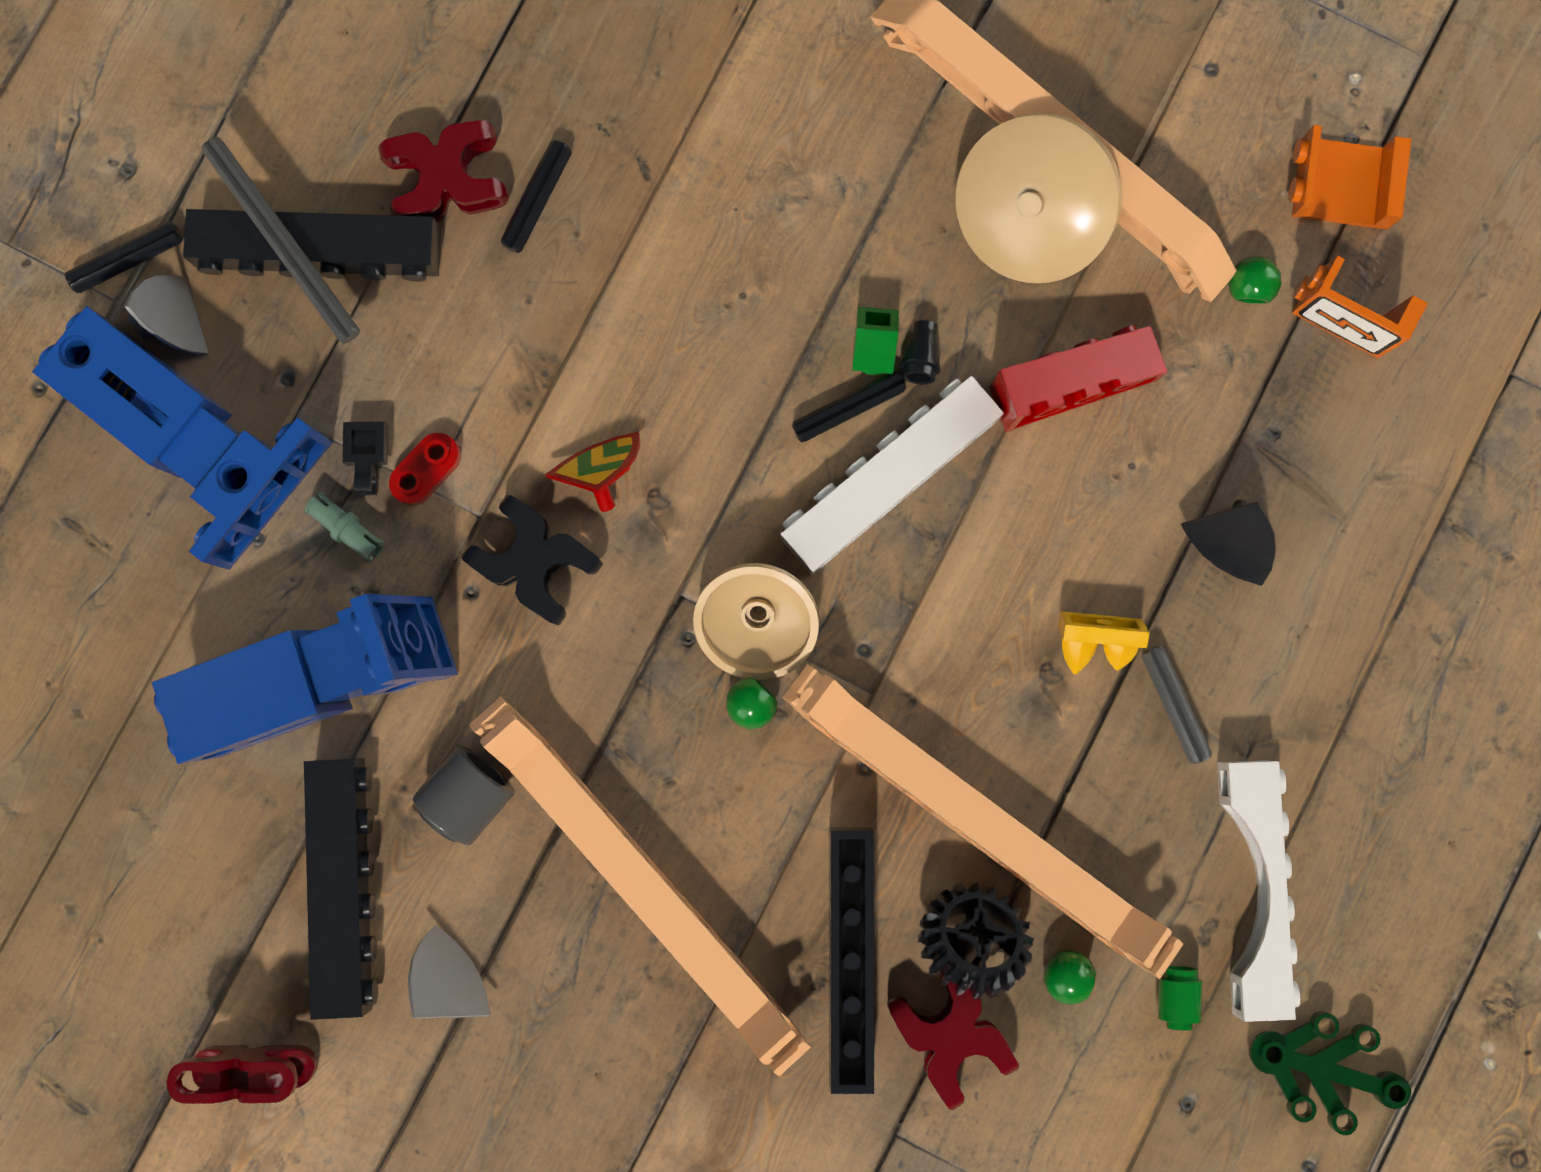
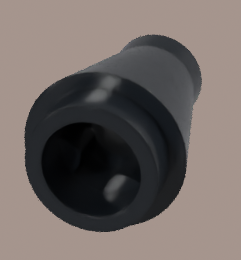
[900,320,940,385]

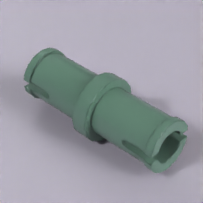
[305,492,385,563]

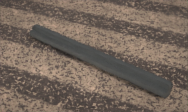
[201,137,360,344]

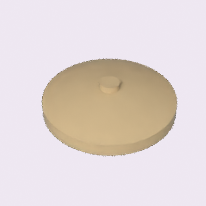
[955,113,1122,283]

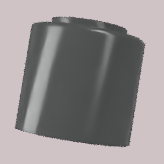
[413,744,515,845]

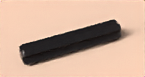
[501,140,572,253]
[65,221,183,293]
[792,371,906,442]

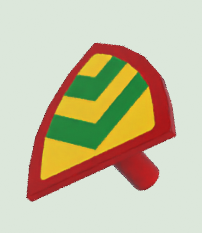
[545,432,640,512]

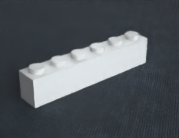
[780,376,1004,576]

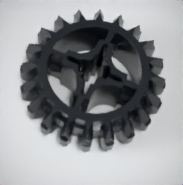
[917,882,1034,999]

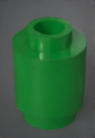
[1158,966,1202,1031]

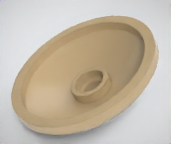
[693,563,819,680]

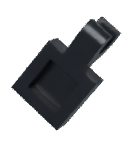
[342,421,388,496]

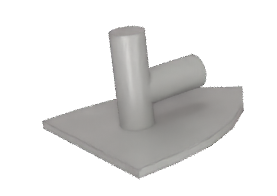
[124,275,209,355]
[408,925,491,1019]

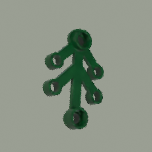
[1249,1011,1411,1135]

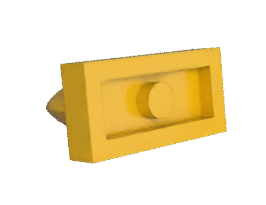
[1058,611,1149,675]

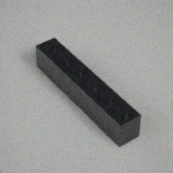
[183,209,441,282]
[304,758,378,1020]
[829,827,874,1094]

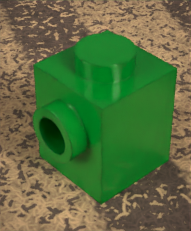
[852,306,899,375]

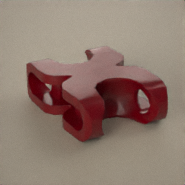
[378,120,509,222]
[887,974,1019,1111]
[166,1045,317,1104]

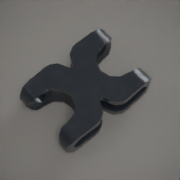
[461,495,603,625]

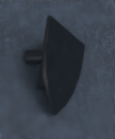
[1181,500,1276,586]

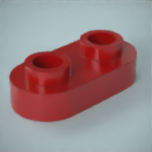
[389,433,461,506]

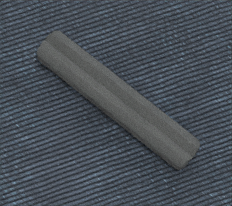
[1142,646,1212,764]

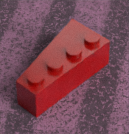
[989,325,1168,433]

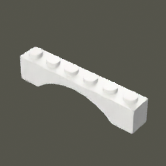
[1217,760,1300,1022]

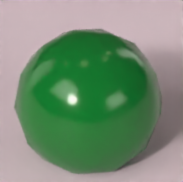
[1228,256,1282,304]
[726,677,778,730]
[1043,950,1096,1005]

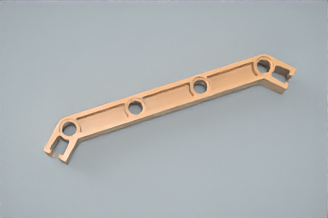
[870,0,1236,302]
[783,664,1183,979]
[469,696,811,1076]

